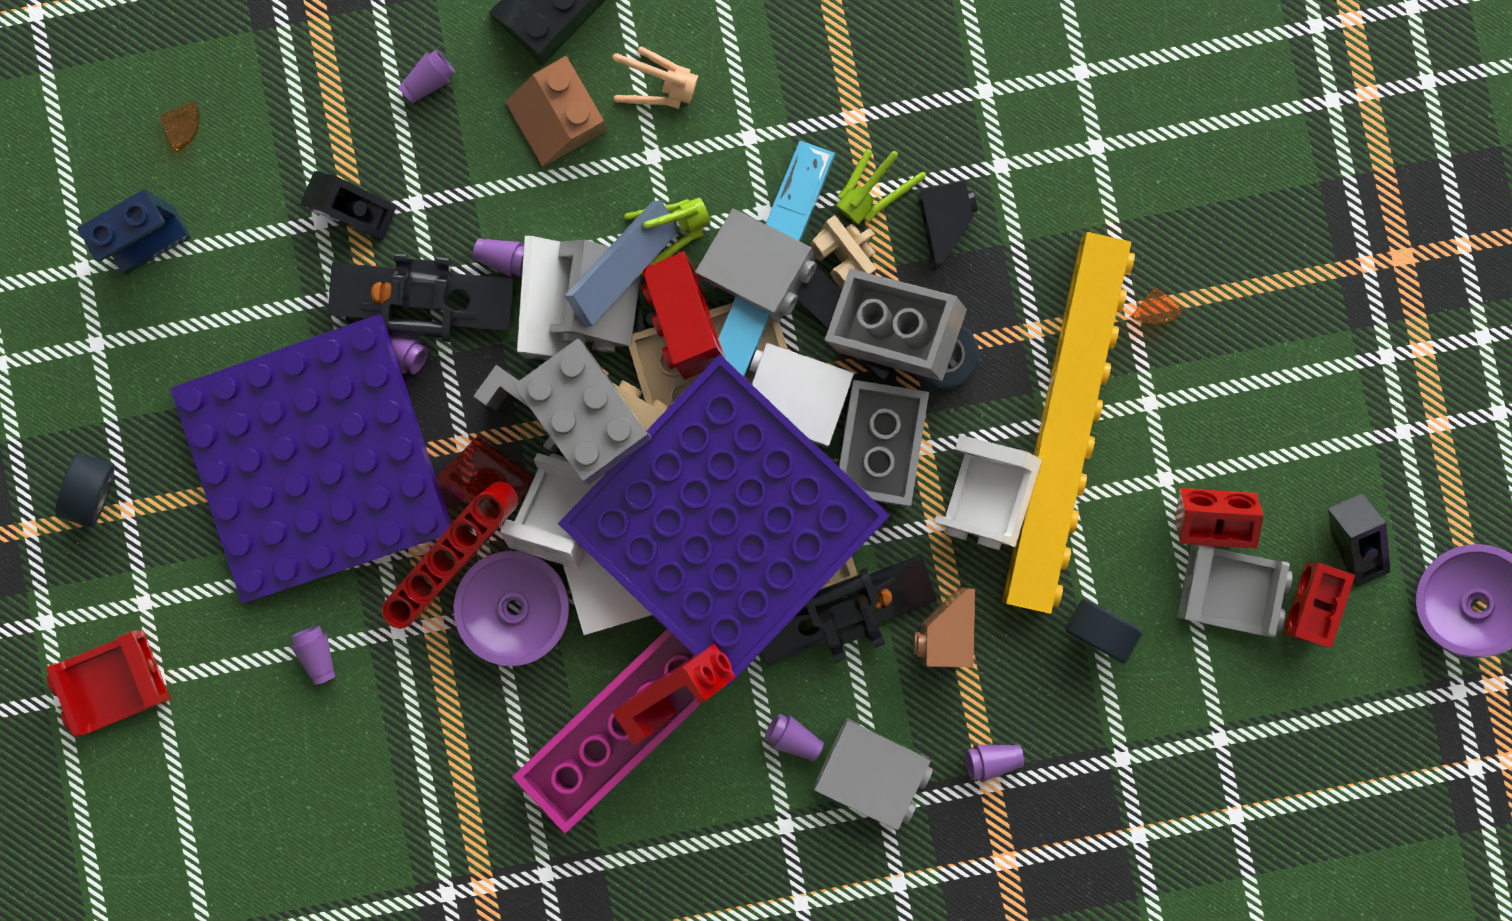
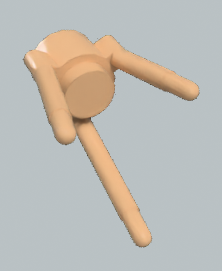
[612,47,698,109]

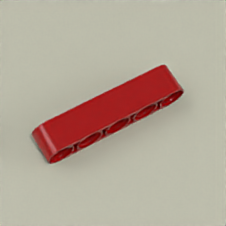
[382,482,518,629]

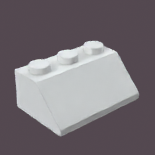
[517,236,572,360]

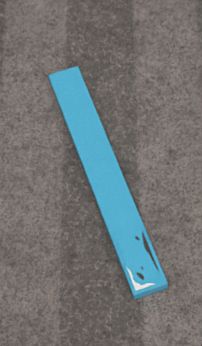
[719,141,835,377]

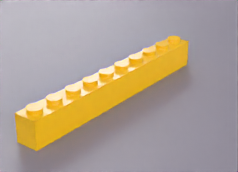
[1001,232,1135,614]

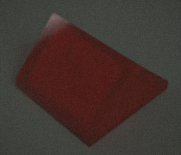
[435,436,535,527]

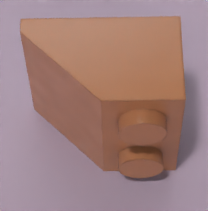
[505,56,607,167]
[913,587,975,668]

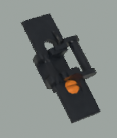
[327,252,514,342]
[762,554,937,665]

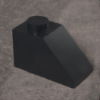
[300,170,397,240]
[918,181,977,269]
[1328,493,1391,587]

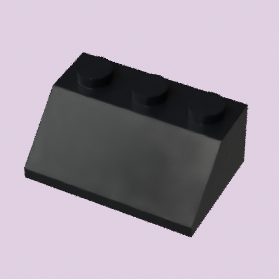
[489,0,606,65]

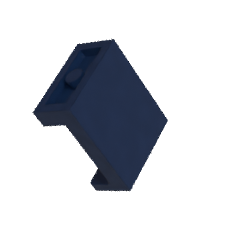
[77,189,191,275]

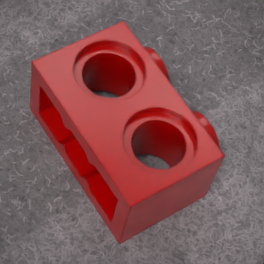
[1175,488,1264,549]
[1282,562,1355,648]

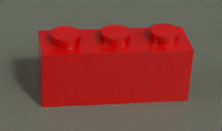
[641,252,726,380]

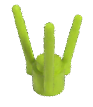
[836,149,926,225]
[624,197,711,276]

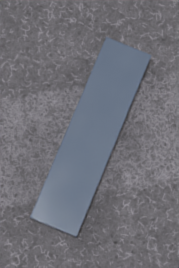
[564,200,679,326]

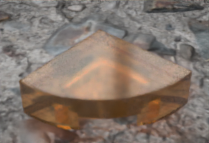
[159,101,200,152]
[1129,286,1184,325]

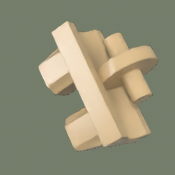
[809,215,877,289]

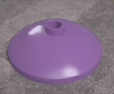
[1416,544,1512,658]
[454,551,569,666]

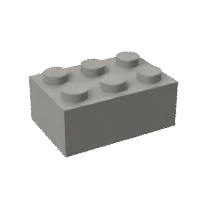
[825,269,967,381]
[514,338,653,485]
[838,380,929,507]

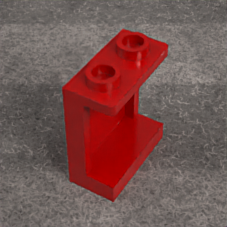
[47,630,171,738]
[612,644,735,745]

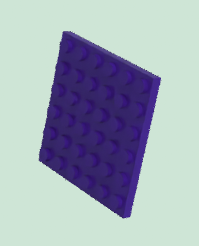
[170,315,451,604]
[558,354,890,686]

